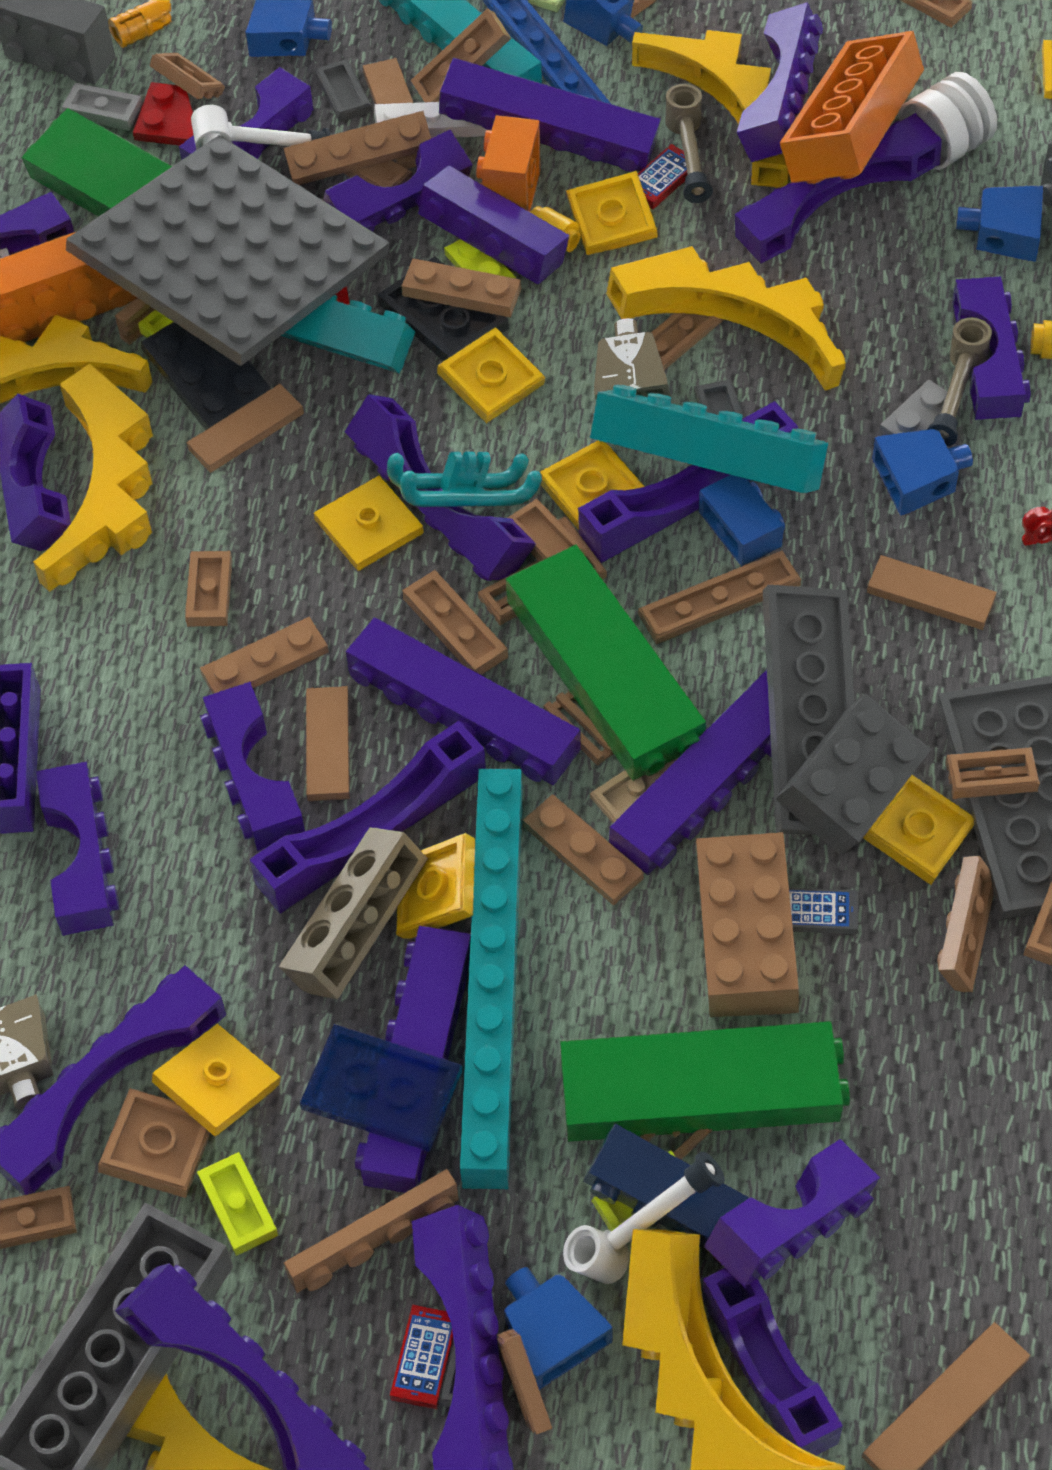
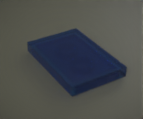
[300,1024,462,1152]

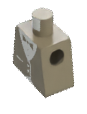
[594,318,672,402]
[0,994,54,1109]

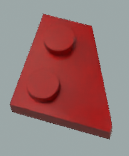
[132,82,194,146]

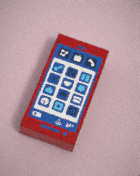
[638,144,688,210]
[390,1304,453,1410]

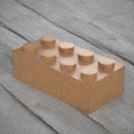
[696,832,799,1017]

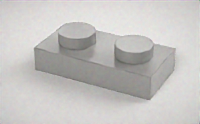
[62,83,143,131]
[879,380,947,435]

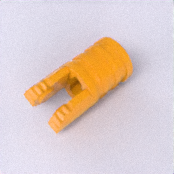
[108,0,172,48]

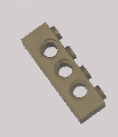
[279,827,428,1000]

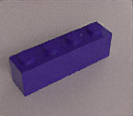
[418,166,569,284]
[0,663,41,834]

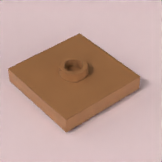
[98,1088,211,1198]

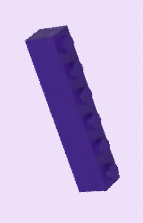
[438,58,661,172]
[346,617,581,786]
[609,670,772,876]
[355,926,471,1193]

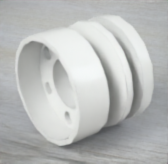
[899,72,997,170]

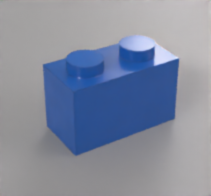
[699,475,785,567]

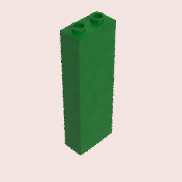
[21,108,172,217]
[506,544,706,781]
[560,1021,850,1142]

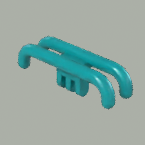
[387,452,542,507]

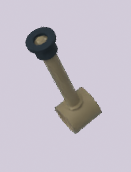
[665,84,713,203]
[927,318,992,447]

